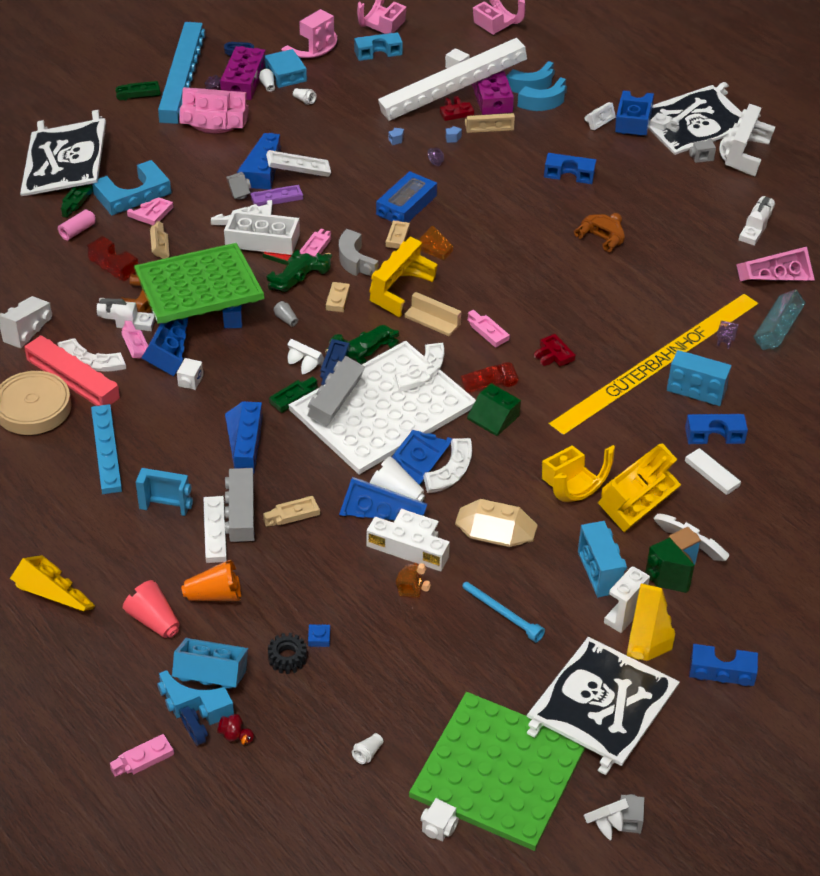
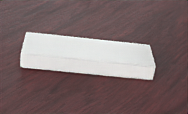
[685,448,741,495]

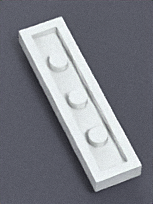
[266,150,331,177]
[204,496,227,563]

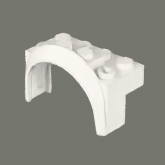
[719,104,775,176]

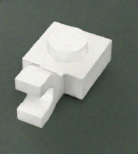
[650,113,679,132]

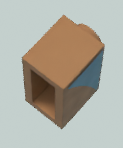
[668,527,701,565]

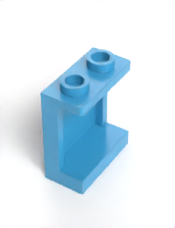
[265,49,307,88]
[136,468,193,516]

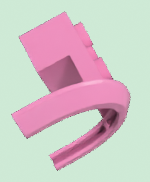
[357,0,407,34]
[473,0,525,35]
[281,9,337,59]

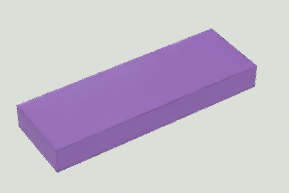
[251,185,303,206]

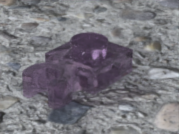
[717,320,739,348]

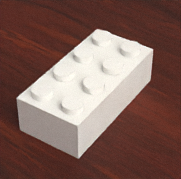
[224,211,300,255]

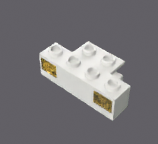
[367,509,450,571]

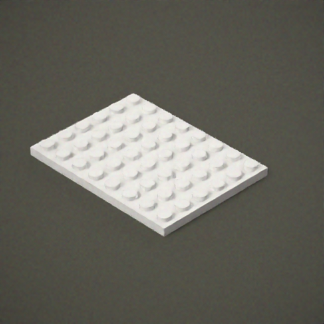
[289,341,476,474]

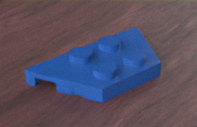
[392,430,452,485]

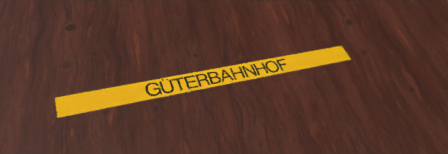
[549,294,759,435]

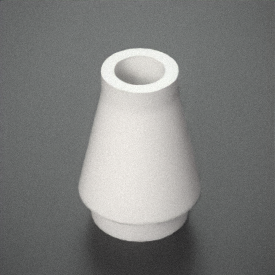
[259,69,275,92]
[293,88,316,105]
[352,733,383,764]

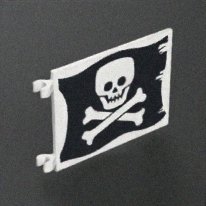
[648,82,761,155]
[20,110,106,197]
[527,637,679,775]

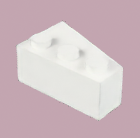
[0,296,52,348]

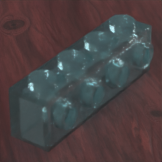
[753,290,806,350]

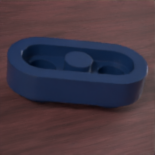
[224,42,254,56]
[179,706,208,746]

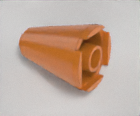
[181,560,241,601]

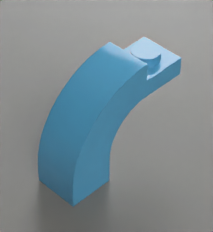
[506,61,555,93]
[517,77,567,111]

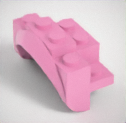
[180,87,249,134]

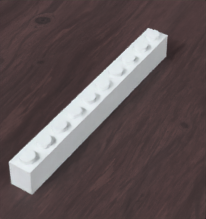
[378,38,527,121]

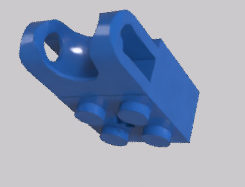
[615,90,654,135]

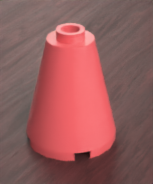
[123,580,180,638]

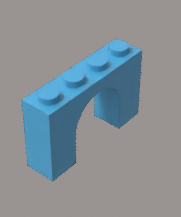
[92,160,171,216]

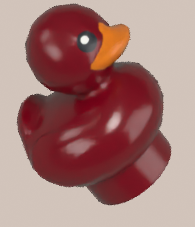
[217,714,254,745]

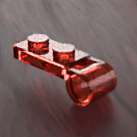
[460,362,519,393]

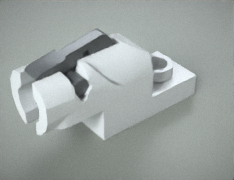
[739,196,775,246]
[97,298,156,331]

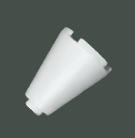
[370,456,425,502]

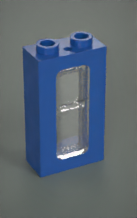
[376,171,437,223]

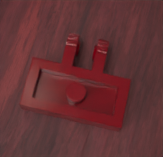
[440,96,474,121]
[534,334,576,367]

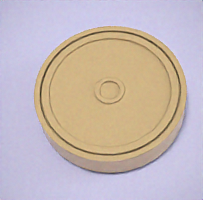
[0,371,71,435]

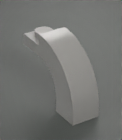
[339,229,378,277]

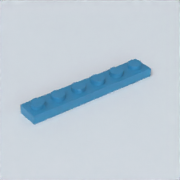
[91,404,122,494]

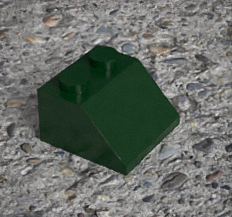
[467,383,521,436]
[645,537,695,593]

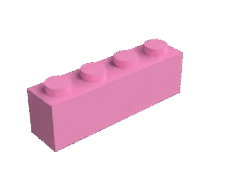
[736,247,815,281]

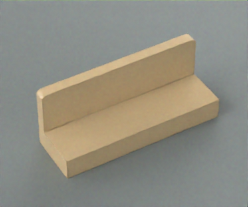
[465,113,515,133]
[405,292,461,336]

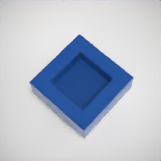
[308,624,330,647]

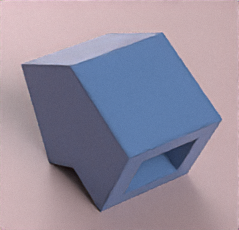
[445,126,462,143]
[389,128,404,145]

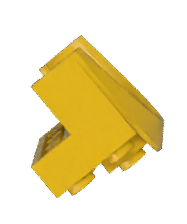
[369,236,438,317]
[598,444,681,532]

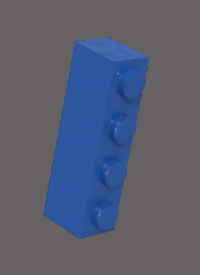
[225,401,263,474]

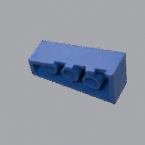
[237,133,281,190]
[141,317,188,376]

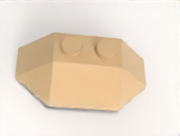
[455,499,538,547]

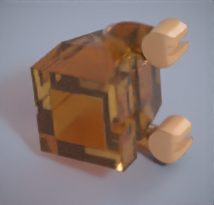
[395,563,431,597]

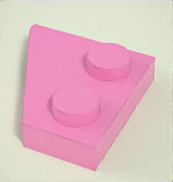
[127,197,173,225]

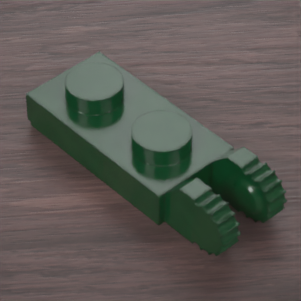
[115,81,160,101]

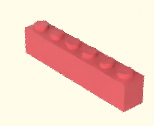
[24,335,120,406]

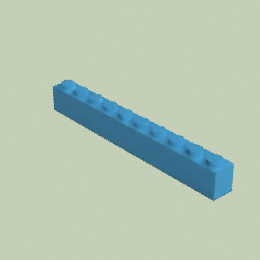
[158,22,206,124]

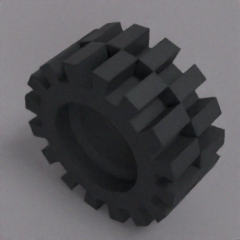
[268,633,307,674]

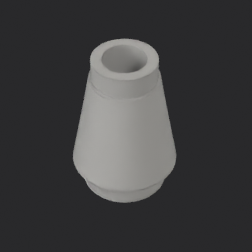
[274,301,299,327]

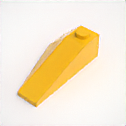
[10,555,95,611]
[627,584,675,661]

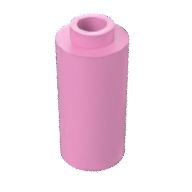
[58,210,95,241]

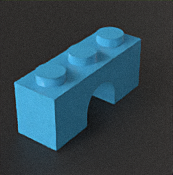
[354,32,403,61]

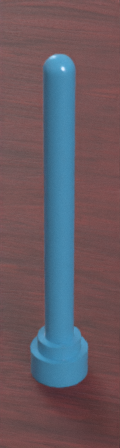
[462,582,545,643]

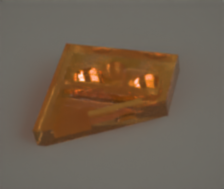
[419,226,453,260]

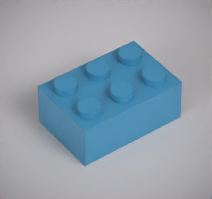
[667,350,732,406]
[578,521,627,598]
[172,638,248,688]

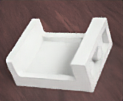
[604,566,650,633]

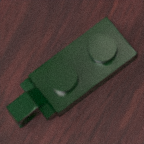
[61,184,93,218]
[269,376,318,412]

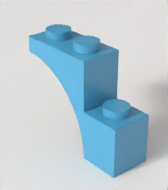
[157,670,234,725]

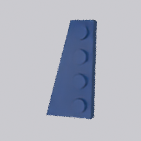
[339,477,427,520]

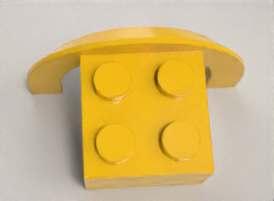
[542,445,615,502]

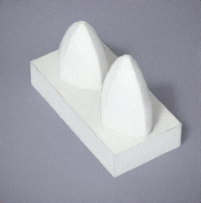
[584,102,616,130]
[287,339,324,374]
[584,798,629,840]

